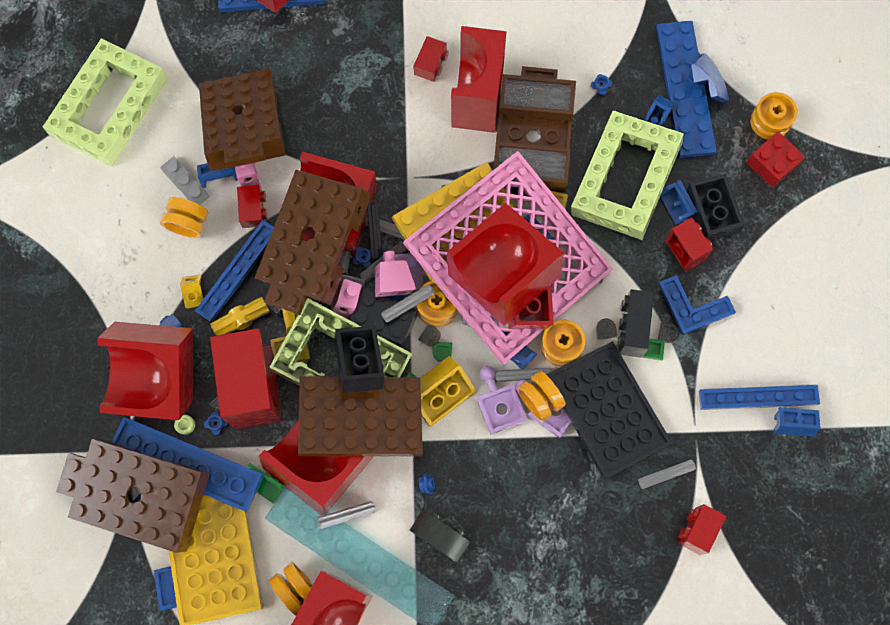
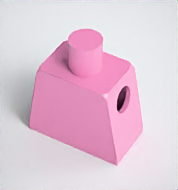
[235,163,262,189]
[375,251,416,298]
[330,279,362,320]

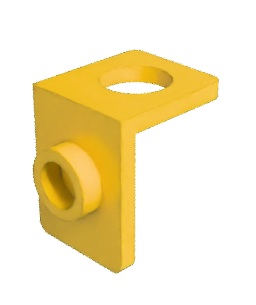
[180,274,203,308]

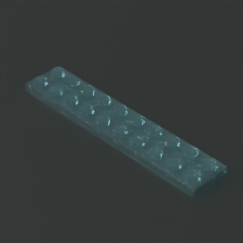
[265,487,455,625]

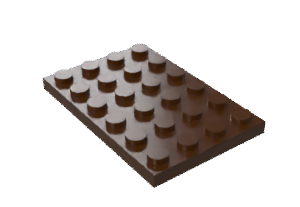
[298,376,423,457]

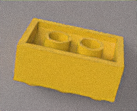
[420,356,477,427]

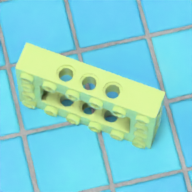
[43,39,168,167]
[571,111,684,240]
[269,298,412,386]

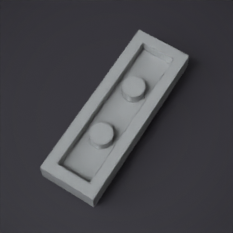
[160,156,210,205]

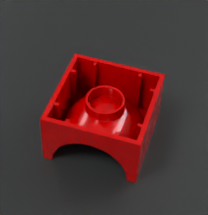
[451,26,507,133]
[300,152,378,256]
[447,203,564,326]
[98,321,193,420]
[210,328,283,430]
[259,420,374,516]
[291,571,373,625]

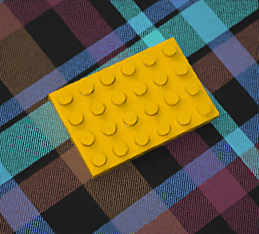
[392,162,516,283]
[169,495,263,625]

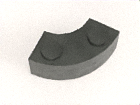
[409,510,470,563]

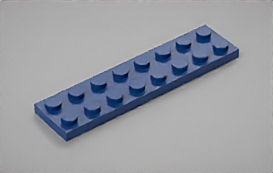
[656,21,717,158]
[112,417,264,513]

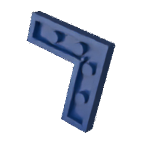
[658,275,736,335]

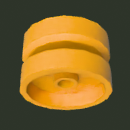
[750,92,798,140]
[160,197,209,238]
[416,281,458,328]
[540,319,585,367]
[517,370,566,423]
[269,561,313,616]

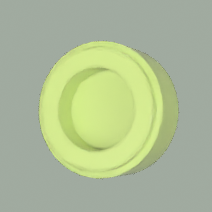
[174,415,195,435]

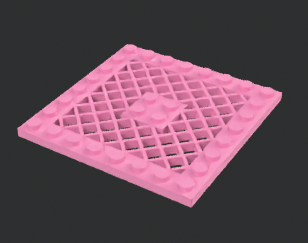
[403,151,613,365]

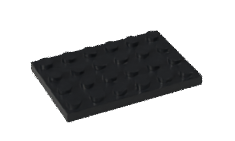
[546,341,672,480]

